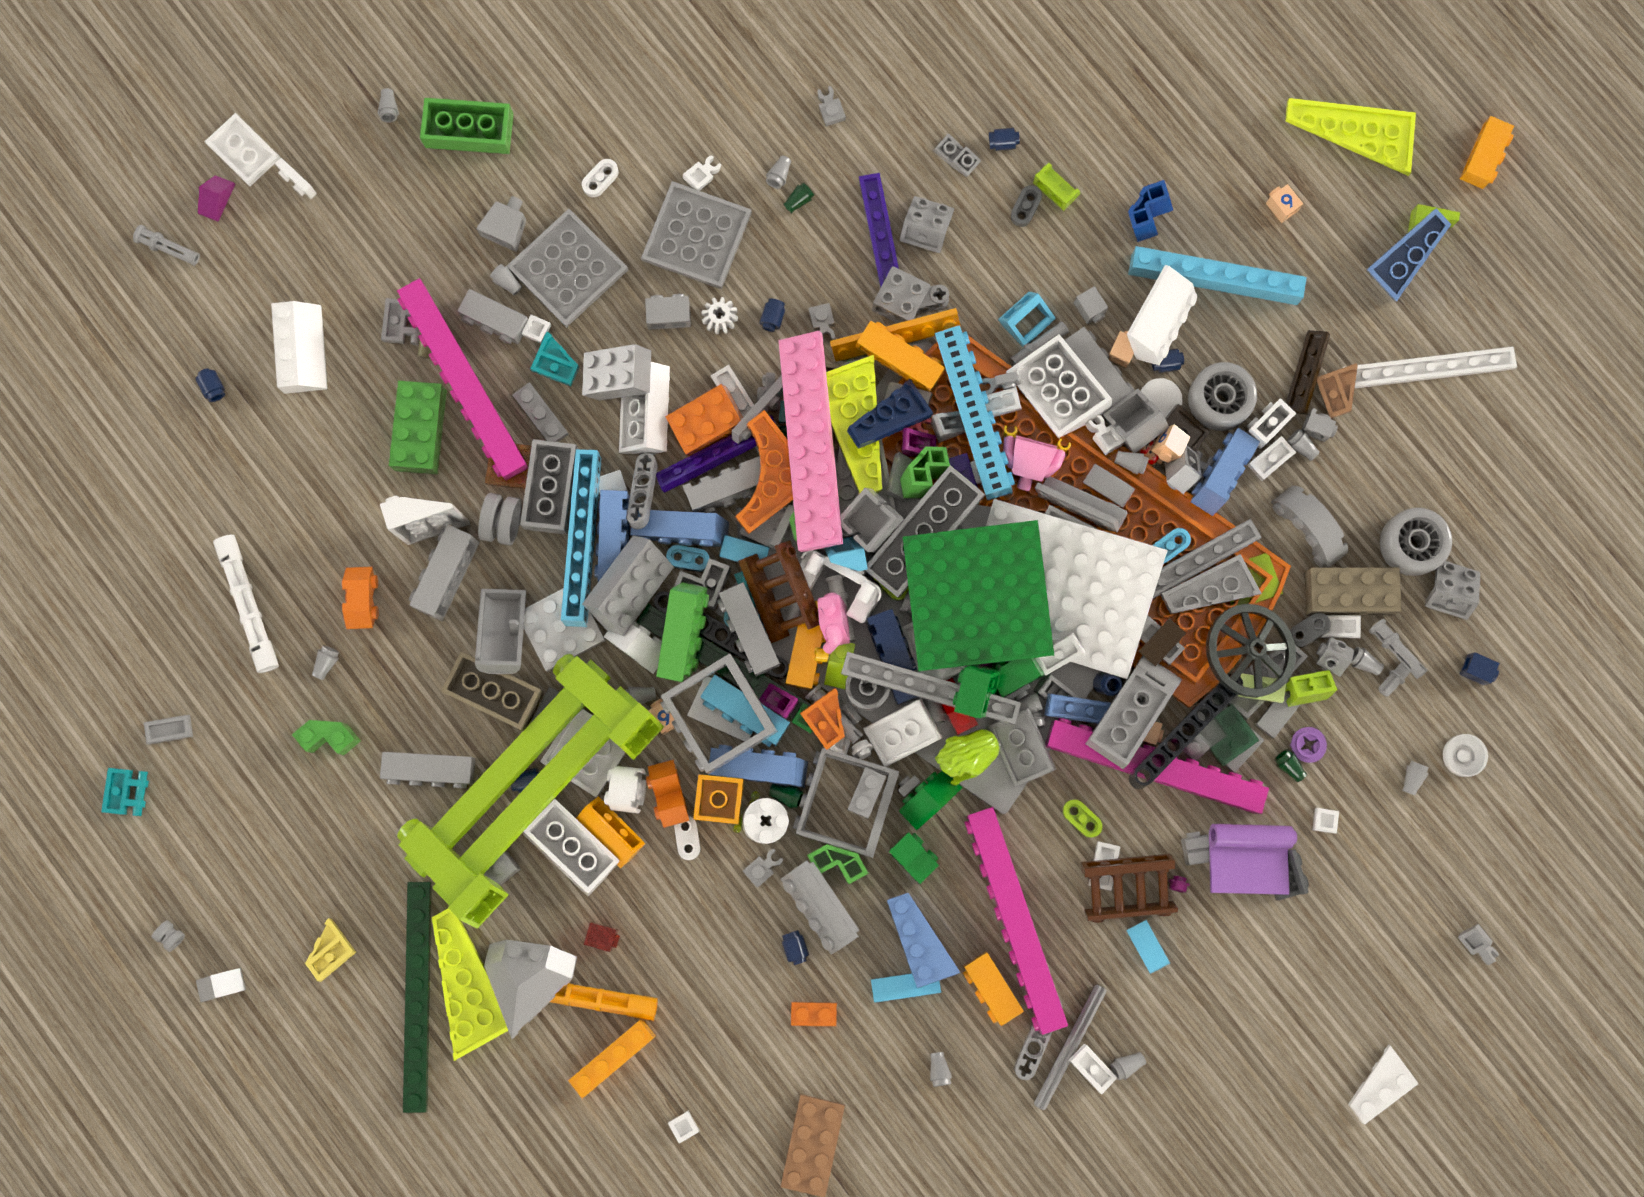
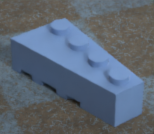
[1190,428,1260,516]
[708,745,808,788]
[887,893,960,988]

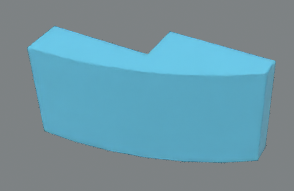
[719,535,769,569]
[1126,920,1170,974]

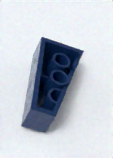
[866,609,920,706]

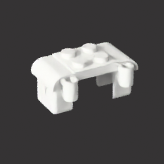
[800,550,883,623]

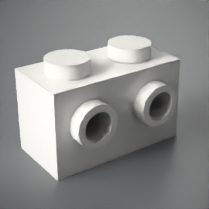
[1247,398,1296,449]

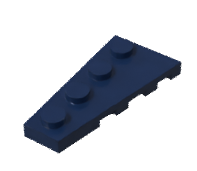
[847,379,933,449]

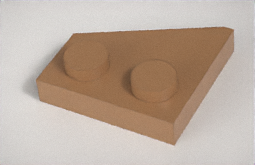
[1317,363,1358,419]

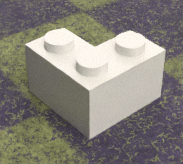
[604,621,662,674]

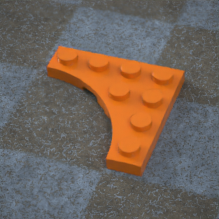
[735,410,793,534]

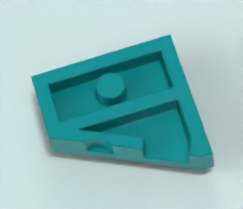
[530,332,579,387]

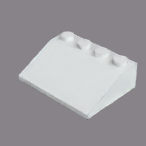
[1006,334,1112,438]
[380,496,470,545]

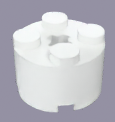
[604,766,646,813]
[742,798,789,844]

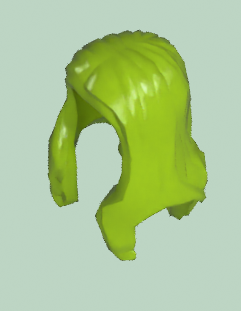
[935,729,999,786]

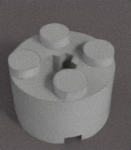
[845,676,890,711]

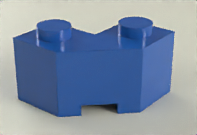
[1128,180,1174,242]

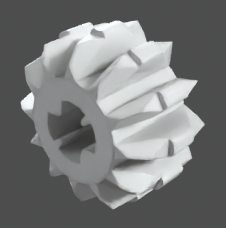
[701,297,738,334]

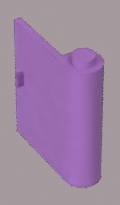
[1209,824,1297,895]

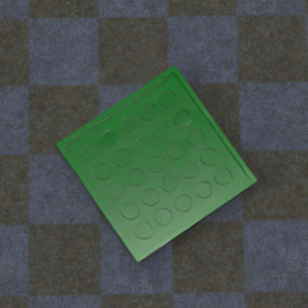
[903,520,1054,671]

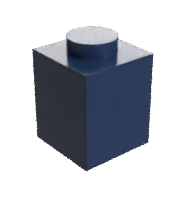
[1459,652,1500,685]

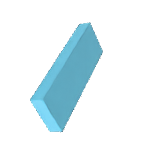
[871,973,941,1003]

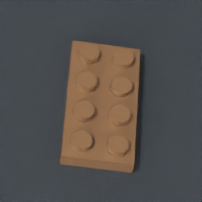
[780,1094,845,1197]

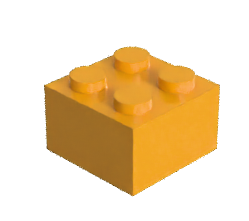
[693,774,744,825]

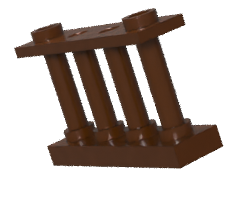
[738,540,819,643]
[1081,854,1178,923]

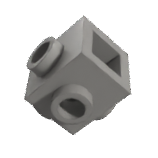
[1316,637,1354,677]

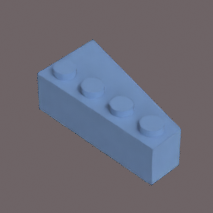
[1366,208,1451,301]
[594,490,630,582]
[630,510,729,547]

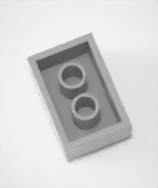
[582,344,651,401]

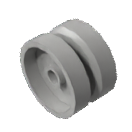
[478,493,522,546]

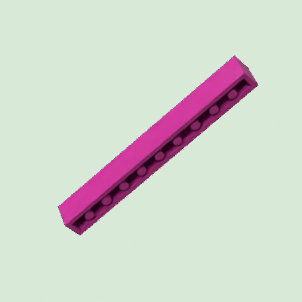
[397,278,529,481]
[1045,718,1269,814]
[964,807,1068,1035]

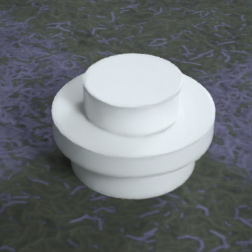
[852,740,873,759]

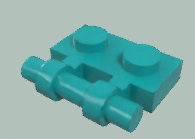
[101,768,149,816]

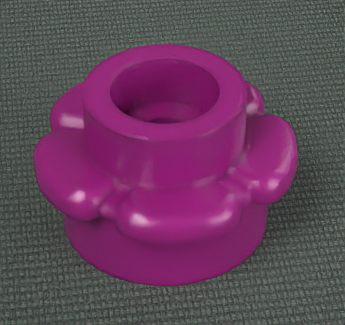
[1168,876,1190,893]

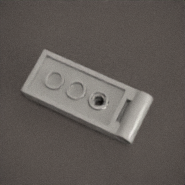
[1085,656,1182,769]

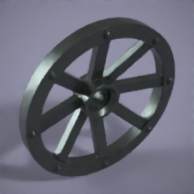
[1206,604,1296,698]

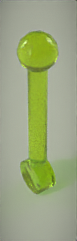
[733,791,760,833]

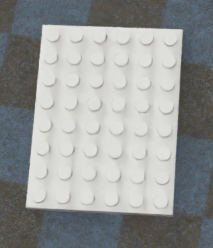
[986,499,1167,679]

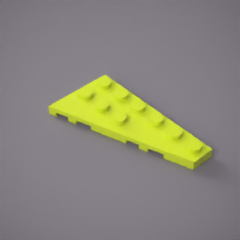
[1285,98,1416,176]
[826,355,882,494]
[432,908,508,1061]

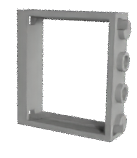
[660,654,778,774]
[793,747,899,858]

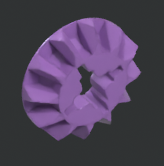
[1290,727,1327,763]

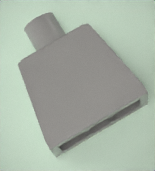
[476,196,526,252]

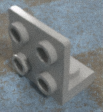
[899,196,954,253]
[872,266,930,323]
[740,504,794,551]
[1425,561,1480,620]

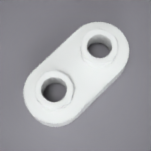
[582,159,619,197]
[674,816,701,860]

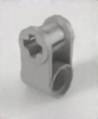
[916,285,949,314]

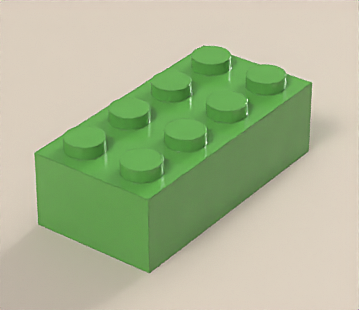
[420,98,514,154]
[389,381,447,474]
[656,583,709,682]

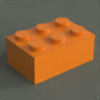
[665,384,743,456]

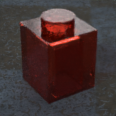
[583,922,620,952]

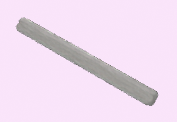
[1034,985,1106,1110]

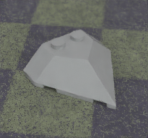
[484,940,577,1039]

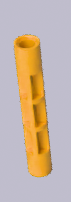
[550,983,658,1021]

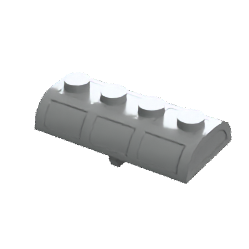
[475,589,526,674]
[780,861,859,954]

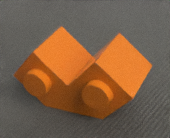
[342,567,379,629]
[646,759,689,828]

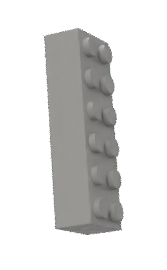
[866,465,985,597]

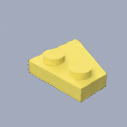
[305,918,356,982]

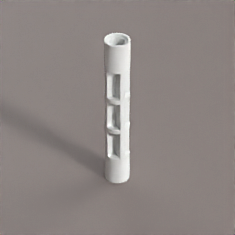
[213,535,279,673]

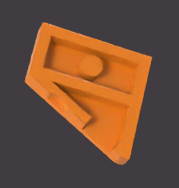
[800,688,845,750]

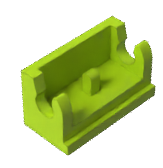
[1033,163,1080,211]
[1285,670,1337,707]

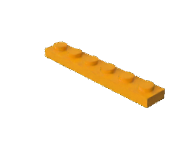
[830,308,961,362]

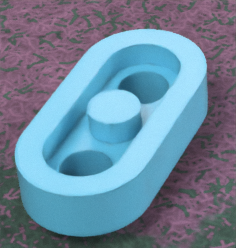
[1153,528,1191,564]
[666,545,710,572]

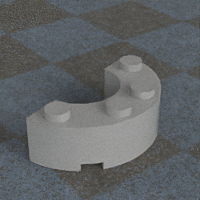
[1271,486,1348,568]

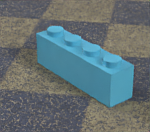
[700,675,790,747]

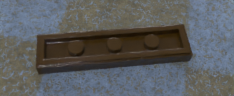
[1286,330,1330,415]

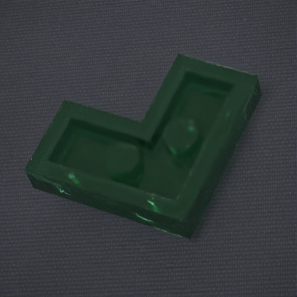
[1209,704,1260,767]

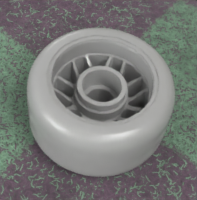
[1188,362,1257,431]
[1380,508,1452,576]

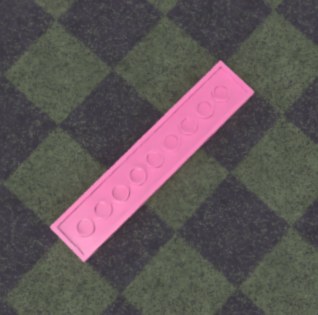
[778,331,843,552]

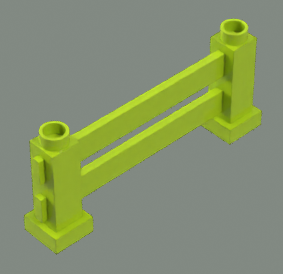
[397,654,664,929]

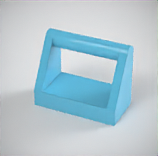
[998,292,1056,347]
[824,536,868,571]

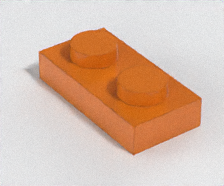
[791,1002,837,1026]

